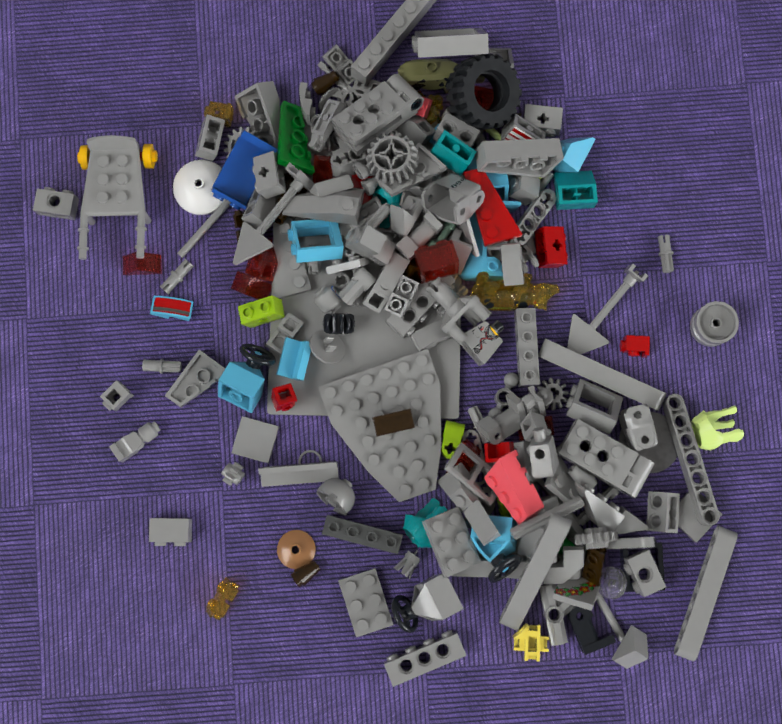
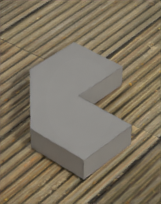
[543,546,584,585]

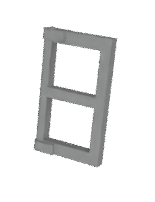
[444,442,497,506]

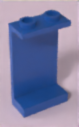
[211,129,278,210]

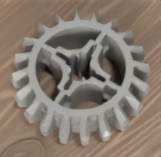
[366,132,419,185]

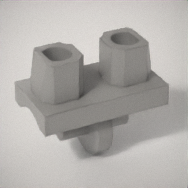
[521,385,553,416]

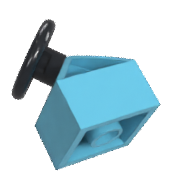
[218,344,276,413]
[470,515,522,583]

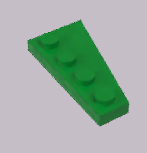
[277,101,315,176]

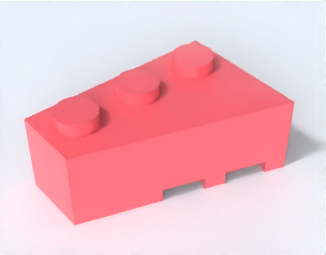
[484,450,544,524]

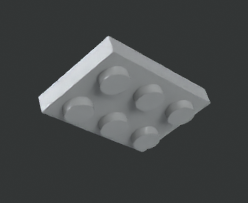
[422,507,481,578]
[338,568,394,637]

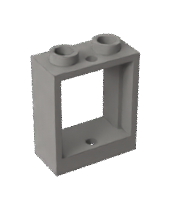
[565,379,623,435]

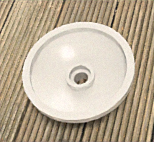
[173,160,225,215]

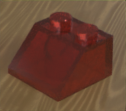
[414,240,459,284]

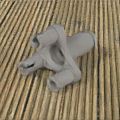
[426,277,492,345]

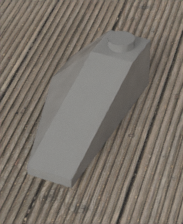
[282,188,365,226]

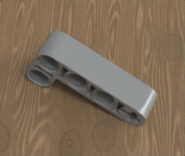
[330,129,398,177]

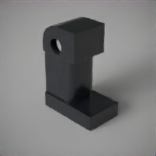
[567,606,616,655]

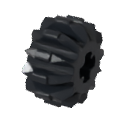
[323,313,355,334]

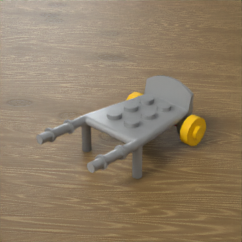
[77,135,158,260]

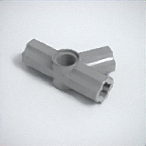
[539,584,575,646]

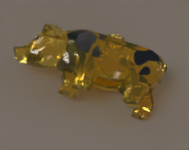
[470,272,560,311]

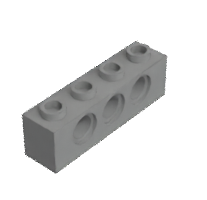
[386,265,456,338]
[514,308,540,388]
[384,630,467,687]

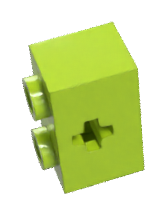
[238,295,285,328]

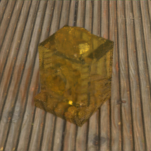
[204,101,234,128]

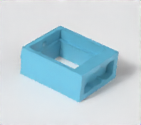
[287,219,344,263]

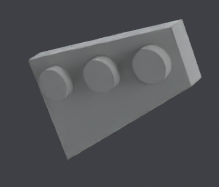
[378,142,447,197]
[165,350,226,408]

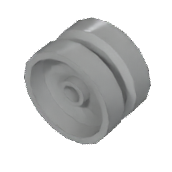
[690,301,739,347]

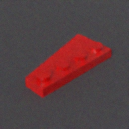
[463,169,523,247]

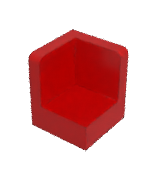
[484,442,514,463]

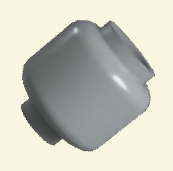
[314,285,342,313]

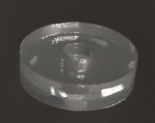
[599,567,627,599]

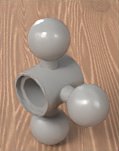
[488,372,521,419]

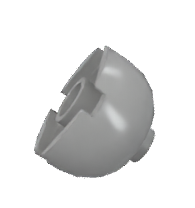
[316,478,355,516]

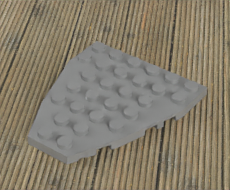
[318,349,441,502]

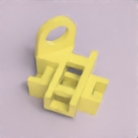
[512,623,549,662]

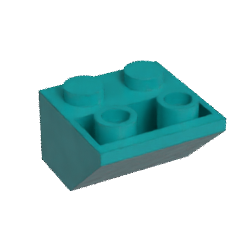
[554,170,598,210]

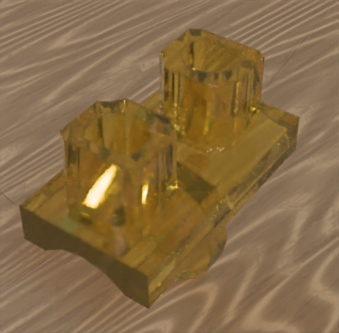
[418,90,443,125]

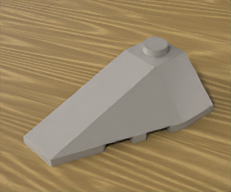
[234,81,280,154]

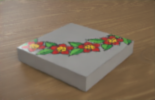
[553,577,601,610]

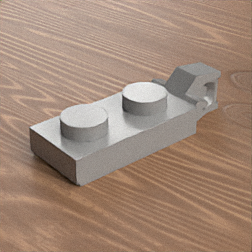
[308,99,345,152]

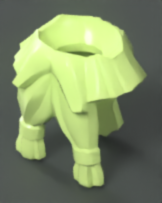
[691,405,744,451]

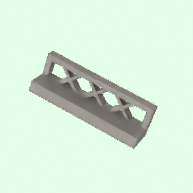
[258,461,339,487]

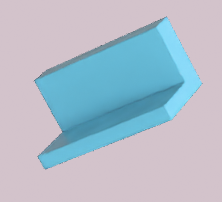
[276,337,311,380]

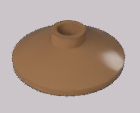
[277,530,316,569]

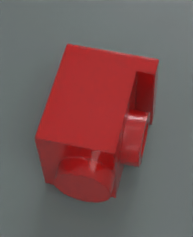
[620,335,650,358]
[271,383,297,412]

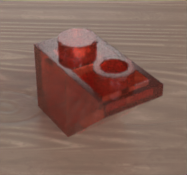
[245,238,278,281]

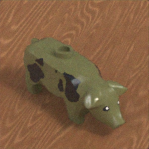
[398,59,485,94]

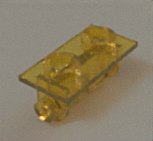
[206,577,239,620]

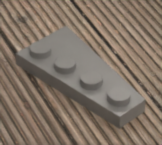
[273,217,312,299]

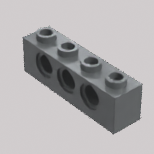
[322,515,403,554]

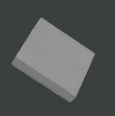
[231,416,279,464]
[678,491,723,543]

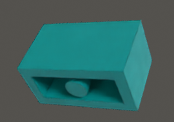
[430,130,477,176]

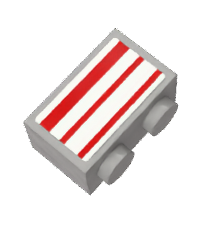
[501,114,546,140]

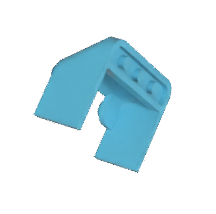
[459,201,521,282]

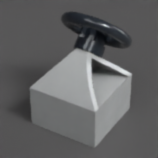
[392,573,464,633]

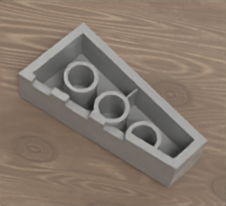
[475,138,564,178]

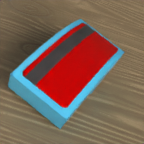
[150,296,193,321]

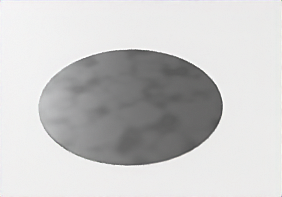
[619,412,677,473]

